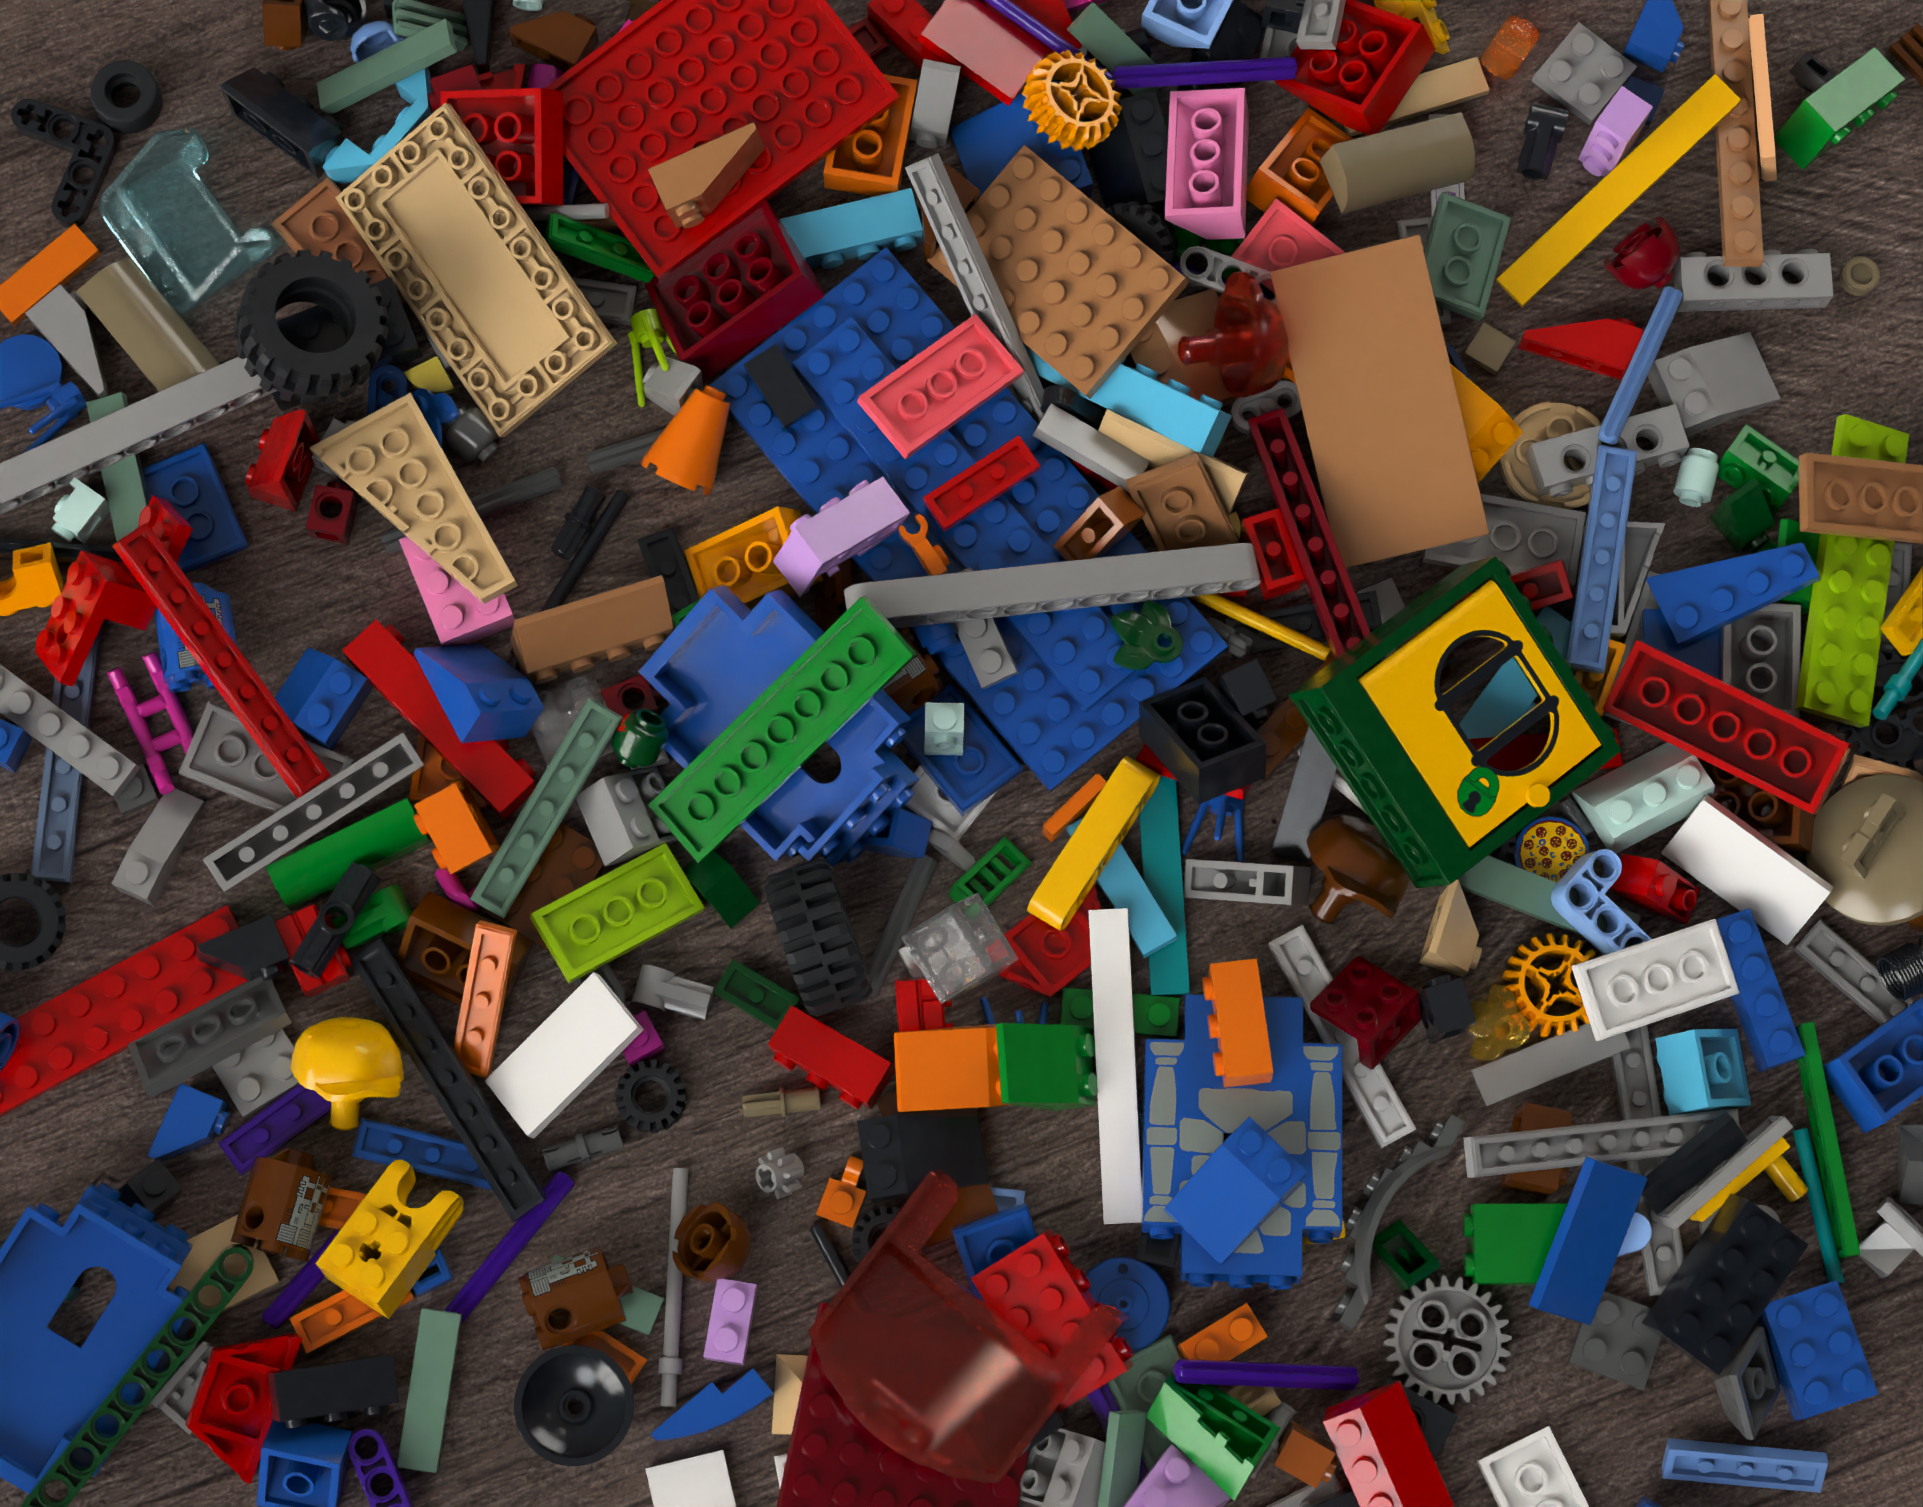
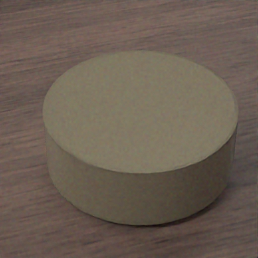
[1840,256,1880,296]

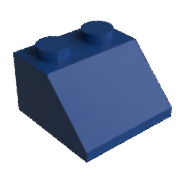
[275,647,373,751]
[257,1419,352,1507]

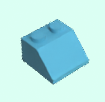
[1655,1029,1751,1115]

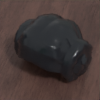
[303,0,367,41]

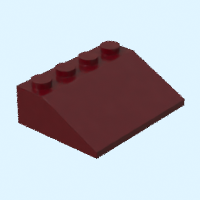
[645,199,825,382]

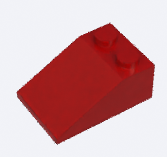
[245,409,321,512]

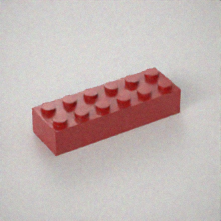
[1602,640,1853,815]

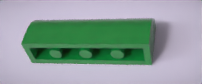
[265,798,431,911]

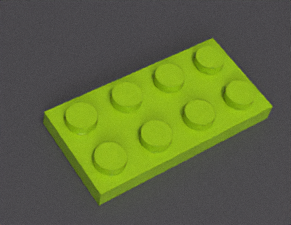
[530,842,705,984]

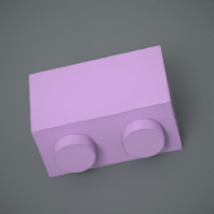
[703,1279,758,1366]

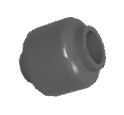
[443,406,499,462]

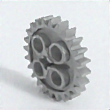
[1382,1276,1512,1406]

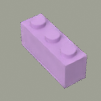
[1578,86,1653,177]

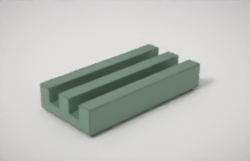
[392,0,468,51]

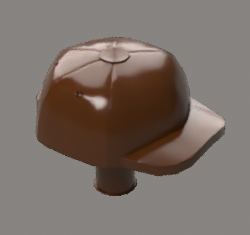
[1306,815,1409,924]

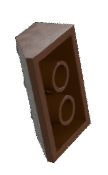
[397,891,533,1012]

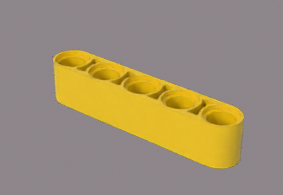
[1027,756,1161,931]

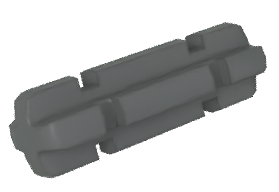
[1196,608,1254,659]

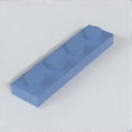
[1661,1438,1828,1493]

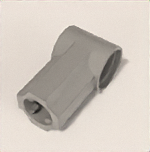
[631,964,714,1020]

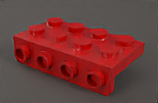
[971,1229,1134,1413]

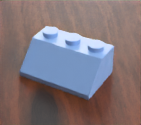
[1141,0,1234,49]

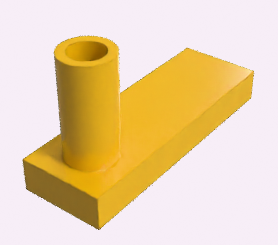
[1690,1137,1808,1222]

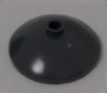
[514,1345,634,1466]

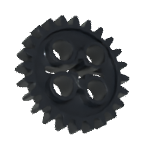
[1837,648,1923,771]

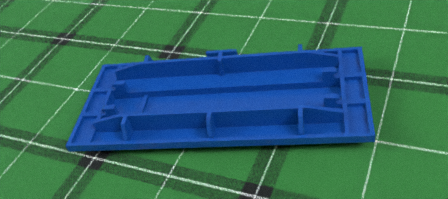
[709,247,1228,793]

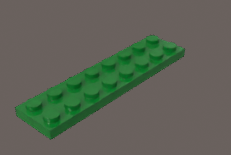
[648,596,918,863]

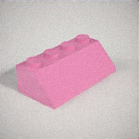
[1165,88,1249,240]

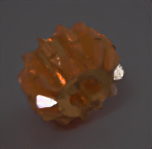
[1481,15,1539,80]

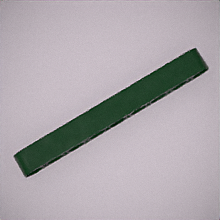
[18,1244,254,1507]

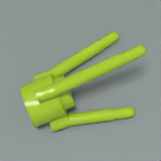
[627,309,680,407]

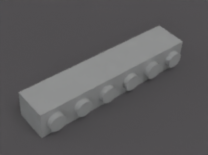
[203,732,424,893]

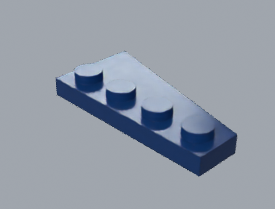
[1646,542,1821,648]

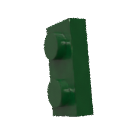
[713,959,800,1031]

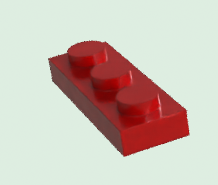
[923,435,1041,532]

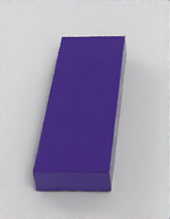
[218,1084,331,1176]

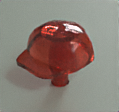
[1178,272,1289,398]

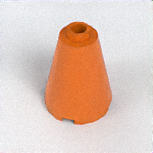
[640,385,730,496]

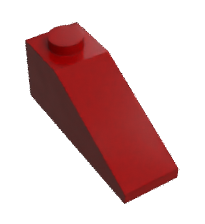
[1517,318,1644,381]

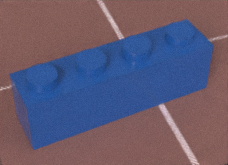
[1716,908,1805,1073]

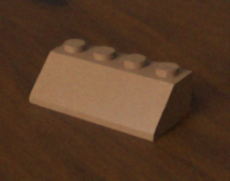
[510,575,673,684]

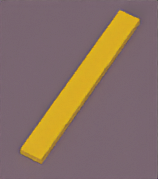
[1496,74,1741,308]

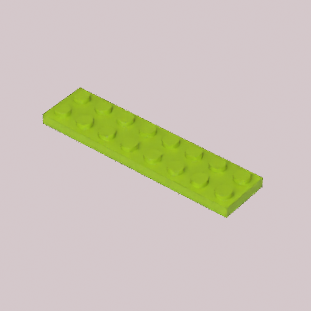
[1795,414,1909,728]

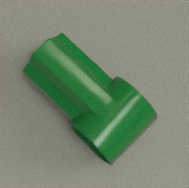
[332,884,413,951]

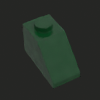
[1710,478,1775,554]

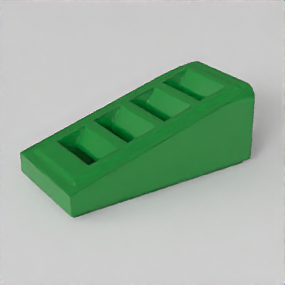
[948,836,1032,920]

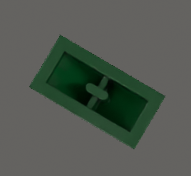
[682,851,760,929]
[1372,1219,1441,1292]

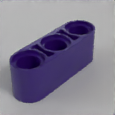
[348,1429,414,1507]

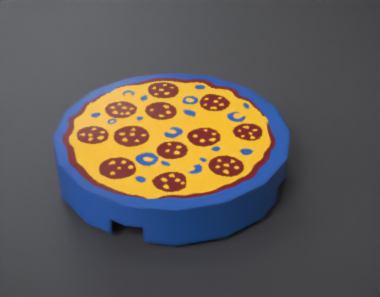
[1512,816,1590,888]

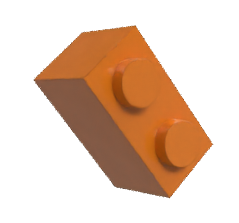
[1177,1303,1268,1361]

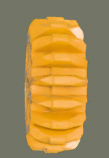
[1021,49,1122,152]
[1501,933,1595,1038]

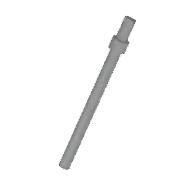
[658,1168,689,1407]

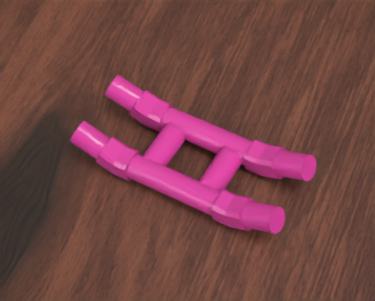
[107,650,194,794]

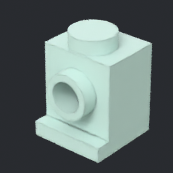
[51,477,110,544]
[924,702,964,755]

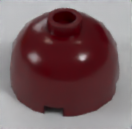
[1604,216,1680,289]

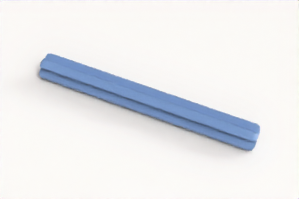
[1598,286,1683,445]

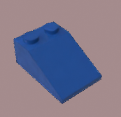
[414,643,544,743]
[1823,997,1923,1133]
[1164,1116,1308,1265]

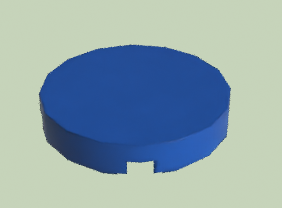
[0,334,64,410]

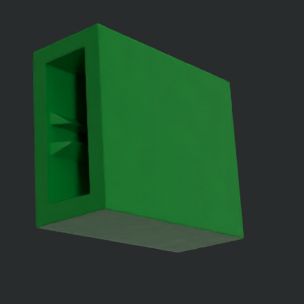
[1462,1203,1568,1286]

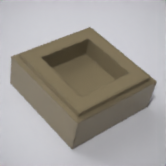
[1463,322,1516,375]

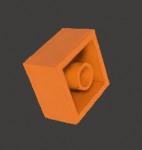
[413,781,500,874]

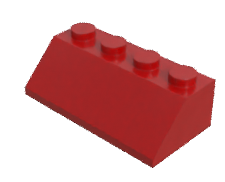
[1323,1380,1455,1507]

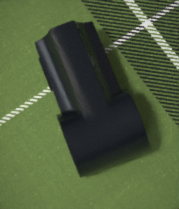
[1516,101,1569,180]

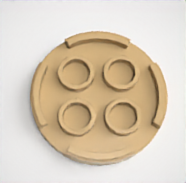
[1499,401,1602,511]

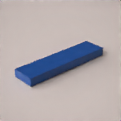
[352,1118,493,1191]

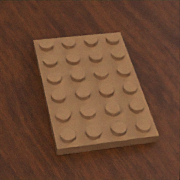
[927,145,1189,399]

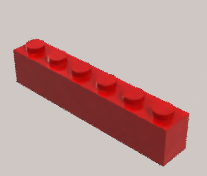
[342,619,537,821]

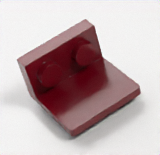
[1310,956,1421,1070]

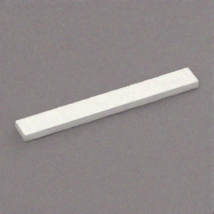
[1089,908,1142,1224]

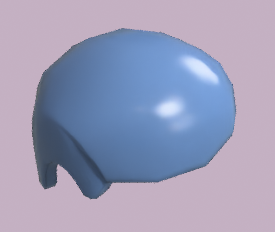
[350,21,405,63]

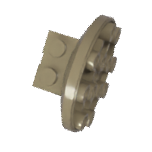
[1806,774,1923,926]

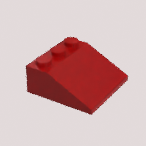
[1274,0,1435,135]
[441,88,563,206]

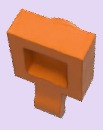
[898,514,950,576]
[816,1155,867,1229]

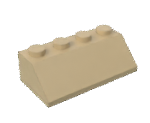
[1098,409,1250,515]

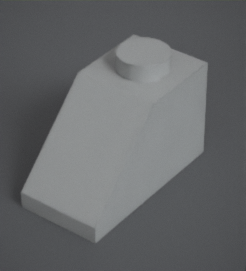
[643,357,704,416]

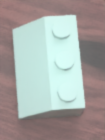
[1572,742,1715,854]

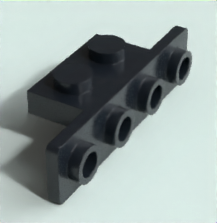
[1177,0,1265,91]

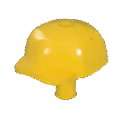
[290,1017,404,1131]

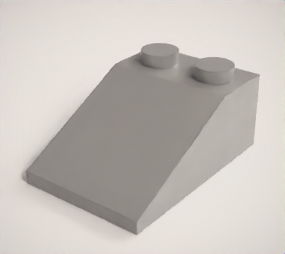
[1647,332,1781,437]

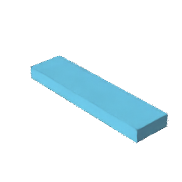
[1066,817,1178,958]

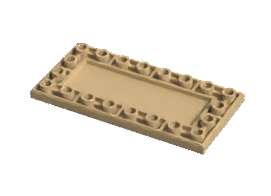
[335,103,617,437]

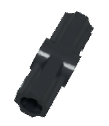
[290,862,381,980]

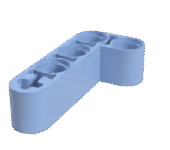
[1551,849,1651,955]

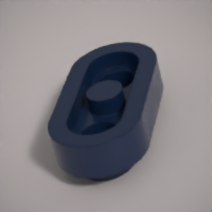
[367,365,408,416]

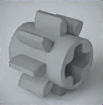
[756,1147,804,1199]

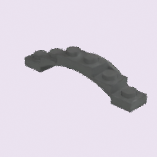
[1334,1114,1465,1331]

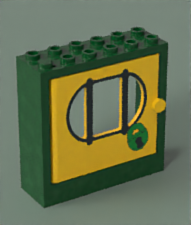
[1289,556,1622,888]

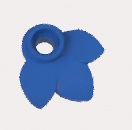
[412,389,459,448]

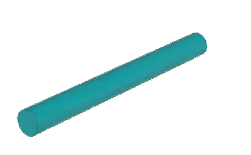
[1793,1128,1844,1283]

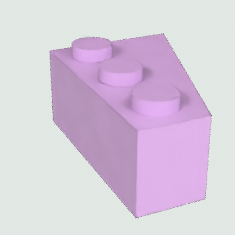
[773,476,910,597]
[1122,1444,1231,1507]

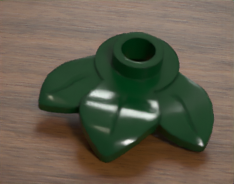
[1111,600,1183,670]

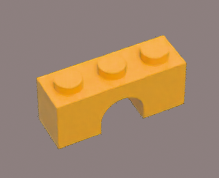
[0,542,63,616]

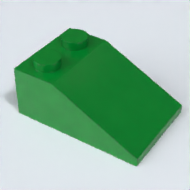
[996,1023,1098,1111]

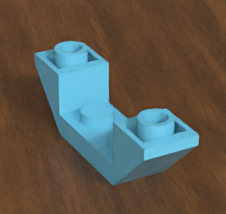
[322,67,434,185]

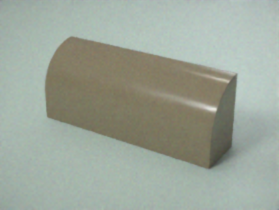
[1319,112,1475,214]
[76,259,220,392]

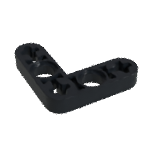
[11,99,118,228]

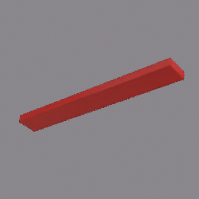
[112,522,331,799]

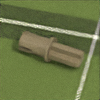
[742,1086,821,1118]

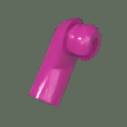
[435,868,482,913]

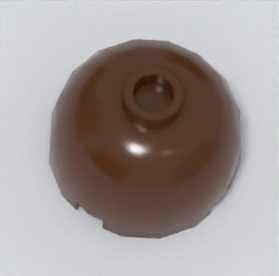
[672,1202,751,1283]

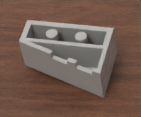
[1581,521,1665,642]

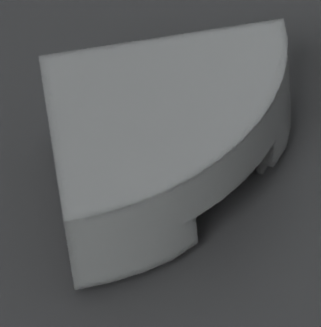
[928,829,976,871]

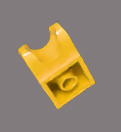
[315,1159,464,1319]

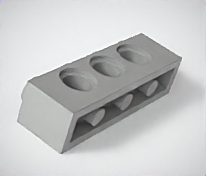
[1673,249,1833,312]
[1525,404,1690,498]

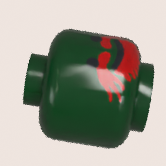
[611,709,668,768]

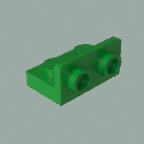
[1717,424,1799,514]

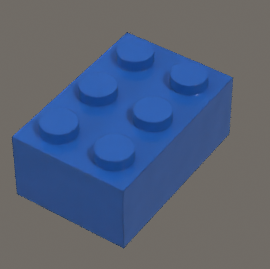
[1758,1280,1878,1421]

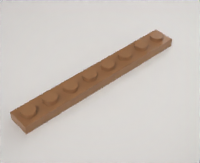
[1707,0,1764,267]

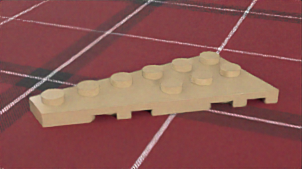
[309,393,518,604]

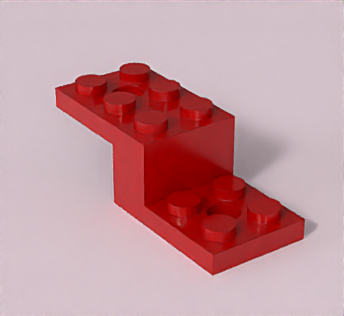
[34,495,193,687]

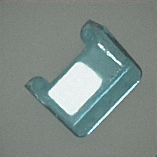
[99,128,280,313]

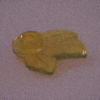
[1469,984,1531,1061]

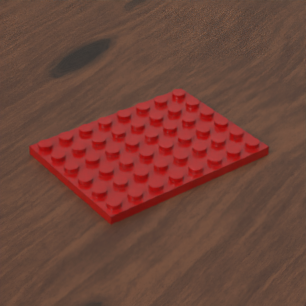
[545,0,901,281]

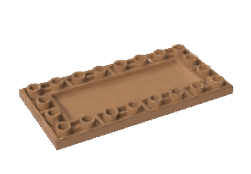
[1270,234,1490,568]

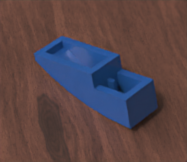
[651,1368,774,1441]

